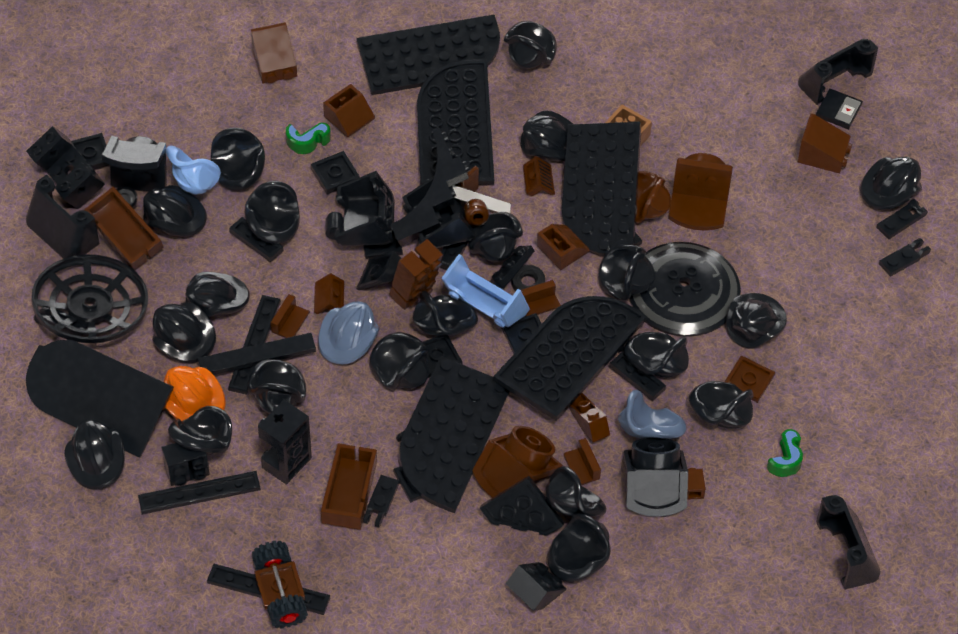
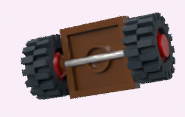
[252,540,308,629]

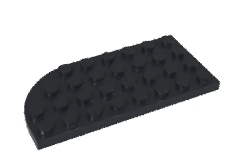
[356,14,500,95]
[417,60,495,185]
[562,122,641,257]
[493,296,647,421]
[399,356,510,513]

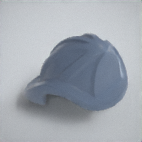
[318,301,380,365]
[618,390,686,439]

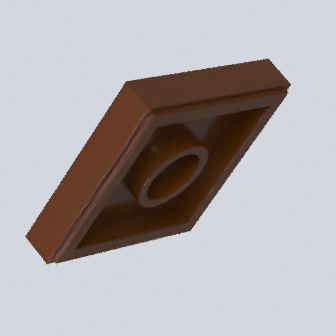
[725,356,776,403]

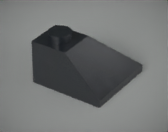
[356,251,402,290]

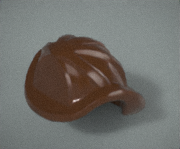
[636,171,671,223]

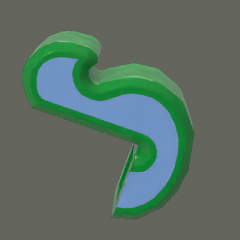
[286,122,331,154]
[767,429,803,477]

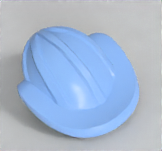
[166,145,221,195]

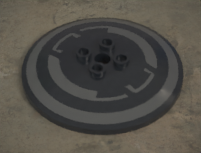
[629,242,741,337]

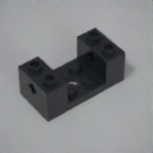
[26,126,105,209]
[258,400,312,485]

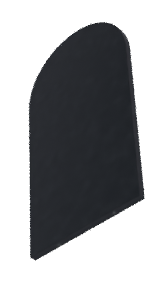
[26,340,174,458]

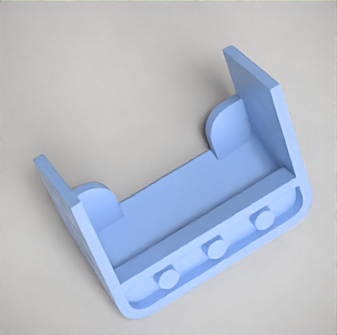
[442,254,530,328]

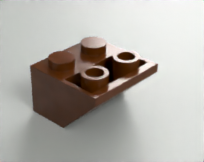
[323,84,375,137]
[537,224,590,270]

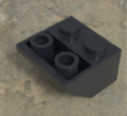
[161,443,210,486]
[506,562,567,611]

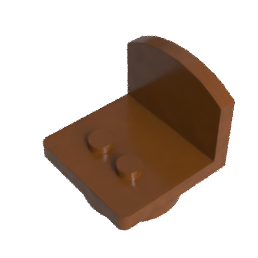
[668,153,733,231]
[472,426,563,498]

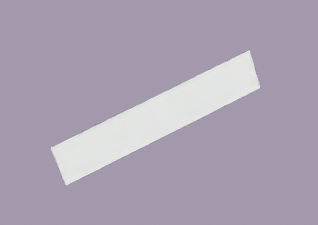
[452,185,511,213]

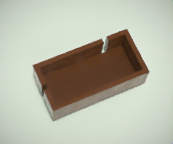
[84,187,164,270]
[389,239,443,310]
[321,443,377,530]

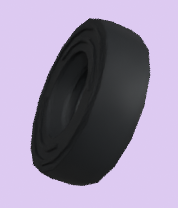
[512,265,545,291]

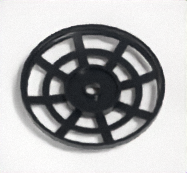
[32,254,148,343]

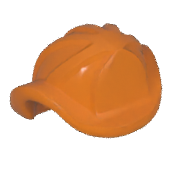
[164,366,226,421]

